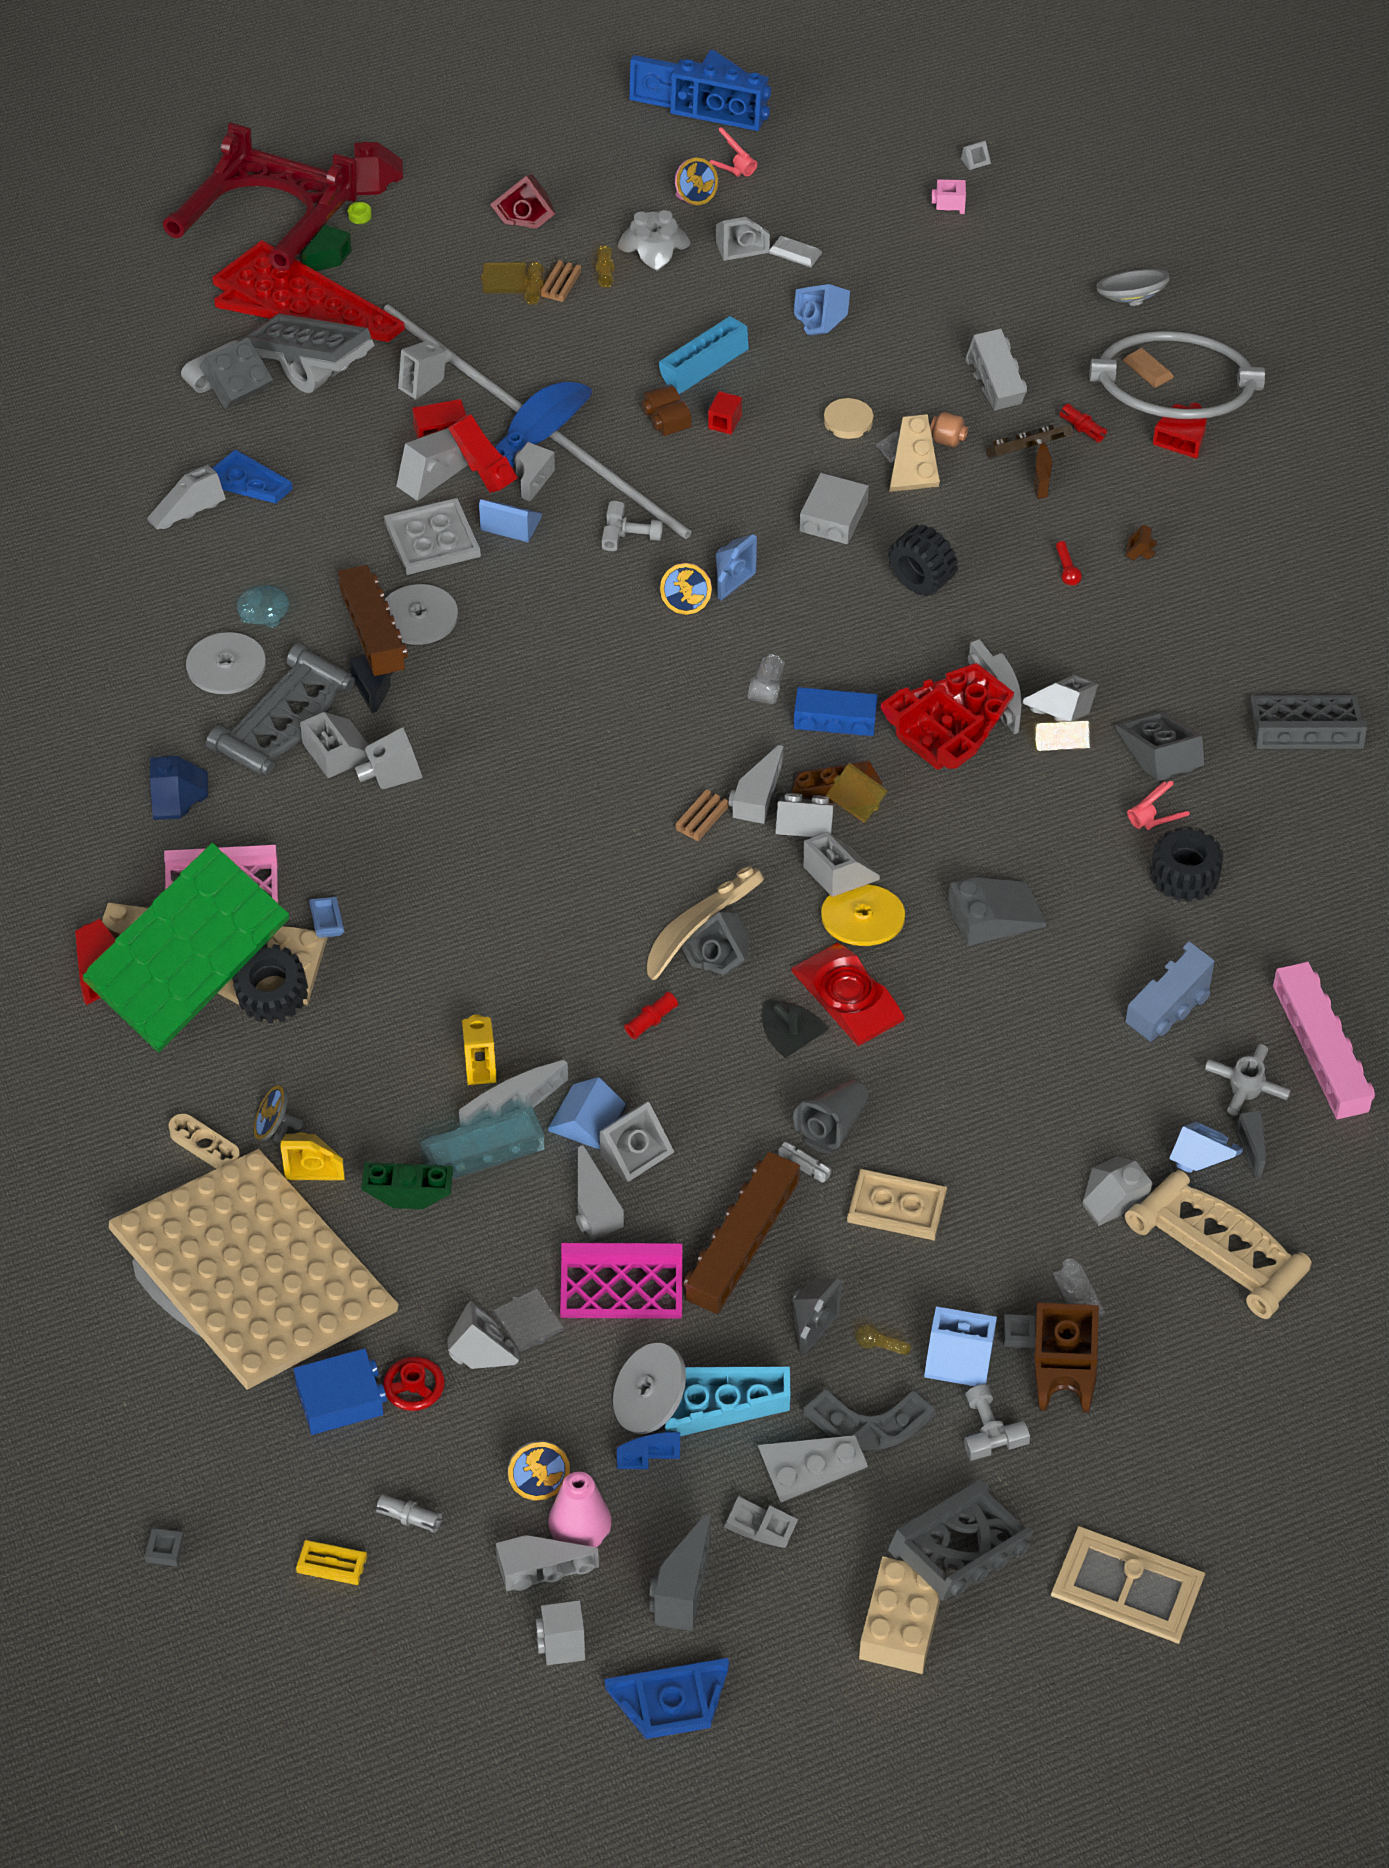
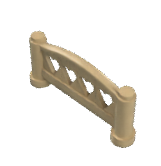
[1125,1170,1312,1319]

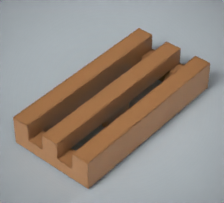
[541,260,581,302]
[676,789,729,841]

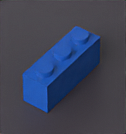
[794,687,877,736]

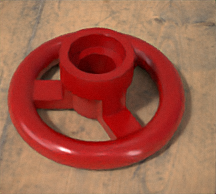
[383,1357,445,1411]

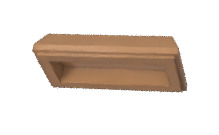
[1123,348,1174,388]

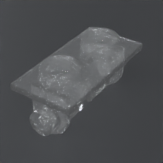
[1053,1258,1105,1316]

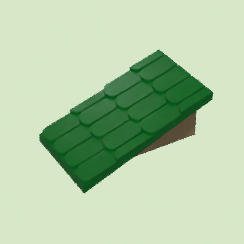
[83,842,289,1053]

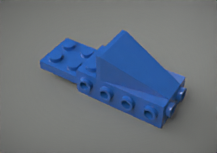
[629,50,771,131]

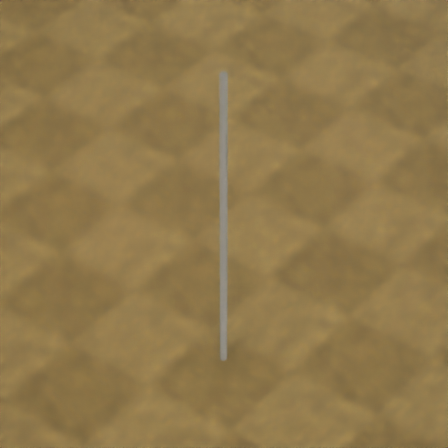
[383,304,691,539]

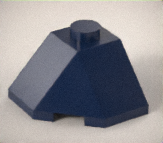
[150,756,208,820]

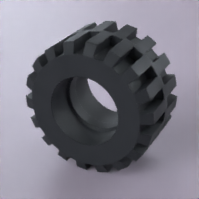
[888,524,958,596]
[1150,827,1223,902]
[232,944,308,1023]

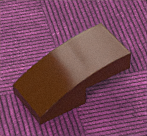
[1034,443,1052,499]

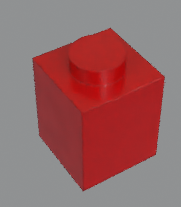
[708,391,742,435]

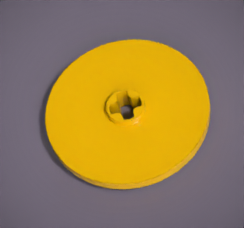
[821,884,905,946]

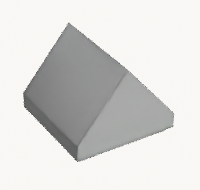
[961,141,991,170]

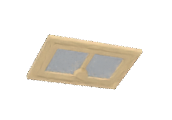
[1051,1526,1205,1644]

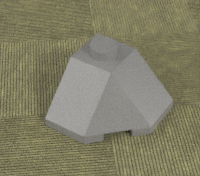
[716,217,770,261]
[1083,1156,1152,1226]
[448,1301,519,1369]

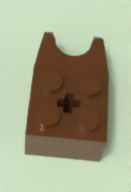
[1035,1303,1099,1413]

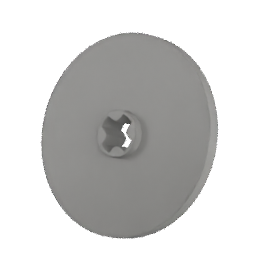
[385,584,458,645]
[186,632,266,694]
[613,1343,686,1434]

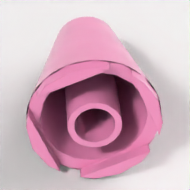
[548,1472,612,1547]

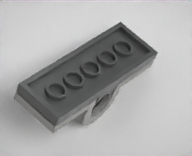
[243,313,375,393]

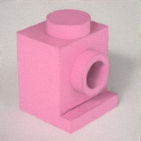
[932,180,966,214]

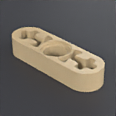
[169,1114,240,1169]

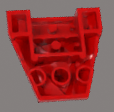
[881,663,1014,769]

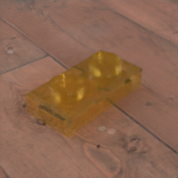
[1034,720,1090,751]

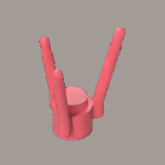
[710,127,757,177]
[1127,781,1190,830]

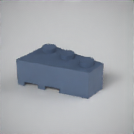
[1126,941,1215,1042]

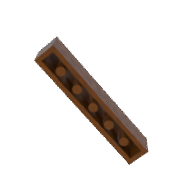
[337,565,408,676]
[683,1151,800,1315]

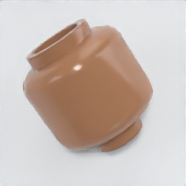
[930,412,968,448]

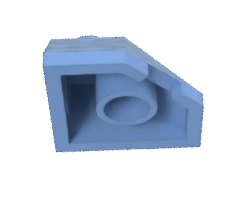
[794,284,850,335]
[716,534,757,600]

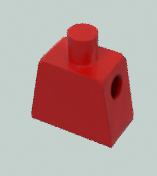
[1153,402,1207,459]

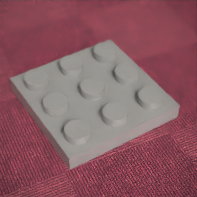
[384,498,481,575]

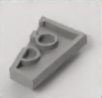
[758,1435,868,1502]

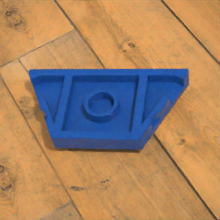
[604,1658,729,1739]

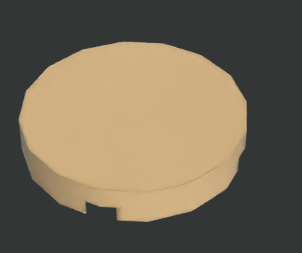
[824,398,874,439]

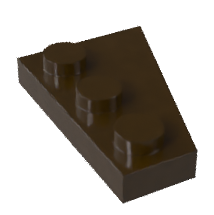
[986,425,1074,458]

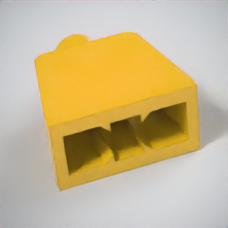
[462,1014,497,1085]

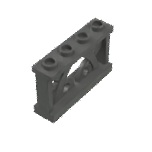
[888,1479,1033,1602]

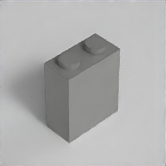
[800,473,869,544]

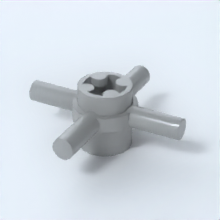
[1205,1044,1291,1116]

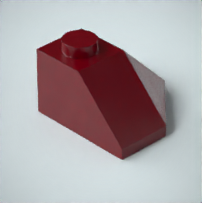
[354,142,403,195]
[490,174,556,229]

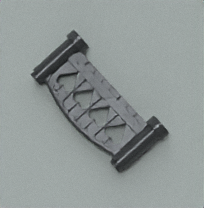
[206,642,355,776]

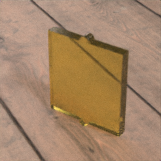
[481,263,528,293]
[826,763,888,823]

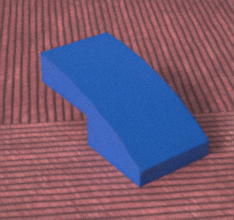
[617,1432,680,1469]

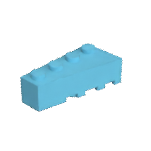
[665,1367,790,1436]

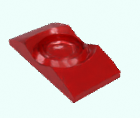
[792,943,904,1046]

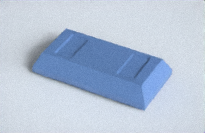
[309,897,344,938]

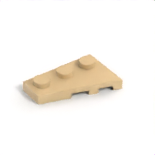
[889,414,940,492]

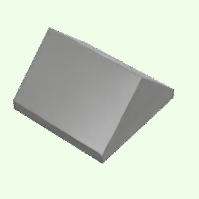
[600,1101,674,1182]

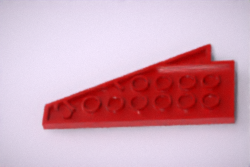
[212,240,405,342]

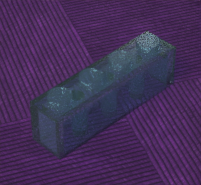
[421,1106,545,1179]

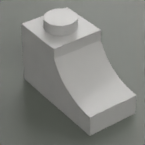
[514,442,555,501]

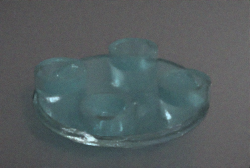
[237,586,289,627]

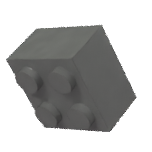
[200,337,273,410]

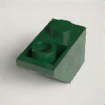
[301,225,352,271]

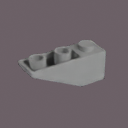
[147,465,226,530]
[495,1535,599,1592]

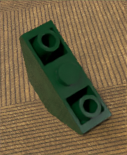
[361,1162,454,1209]

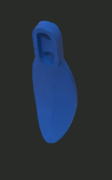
[495,382,592,467]

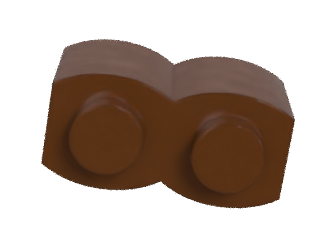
[641,384,692,436]

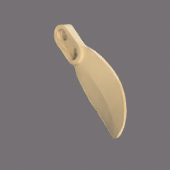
[647,866,764,980]

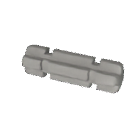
[778,1142,832,1183]

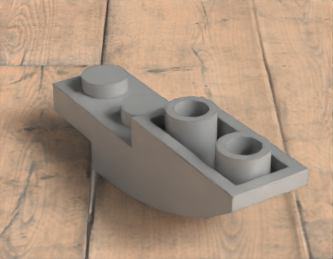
[968,639,1022,734]

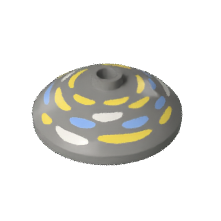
[1097,269,1169,306]

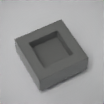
[1004,1314,1036,1348]
[145,1528,184,1566]

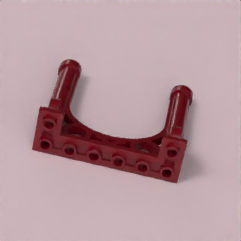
[163,122,357,271]

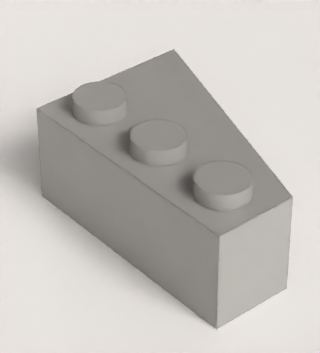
[965,329,1027,410]

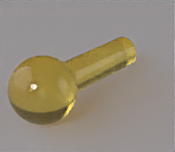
[855,1325,911,1355]

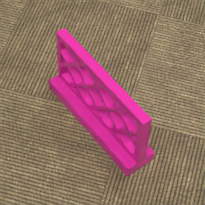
[560,1243,682,1319]

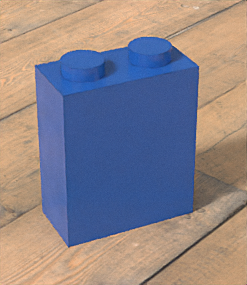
[293,1349,387,1435]

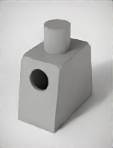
[398,341,452,400]
[354,728,423,789]

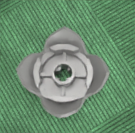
[618,210,691,271]

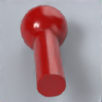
[1056,541,1082,585]

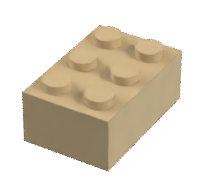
[859,1556,944,1674]

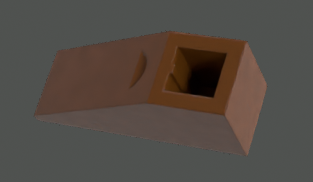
[791,761,883,806]

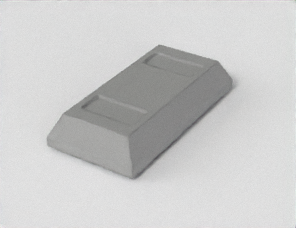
[769,236,822,268]

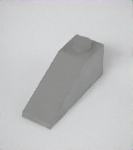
[729,745,783,824]
[576,1145,624,1241]

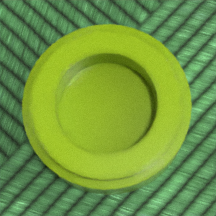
[348,202,372,224]

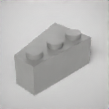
[396,428,468,501]

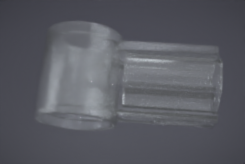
[748,654,785,705]

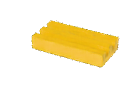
[296,1540,367,1585]

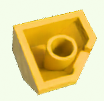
[281,1132,345,1180]

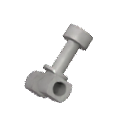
[602,501,663,551]
[964,1385,1030,1461]

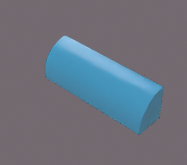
[659,316,749,394]

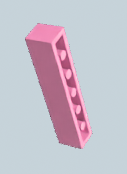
[1273,962,1375,1120]

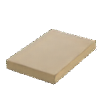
[847,1169,947,1241]

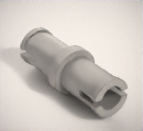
[376,1494,442,1533]

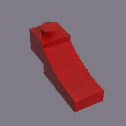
[448,414,517,493]

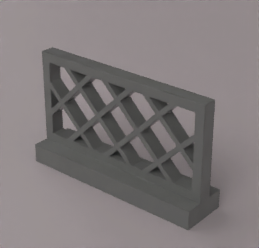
[1250,695,1367,749]

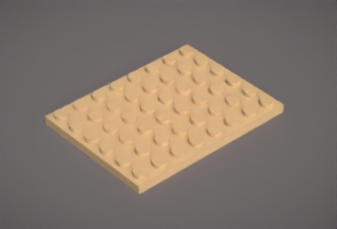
[109,1149,398,1390]

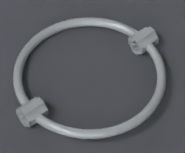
[1089,331,1265,419]

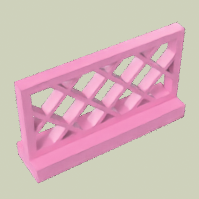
[164,845,278,903]

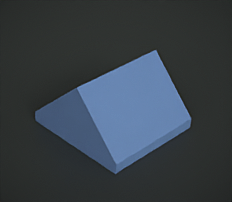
[479,499,542,542]
[548,1077,626,1150]

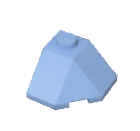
[1169,1121,1243,1172]

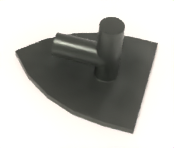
[762,1001,829,1058]

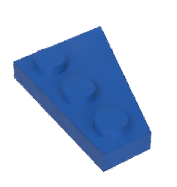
[212,449,293,503]

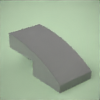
[724,1496,798,1548]

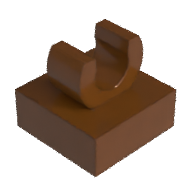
[1126,524,1157,561]

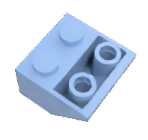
[924,1306,997,1386]

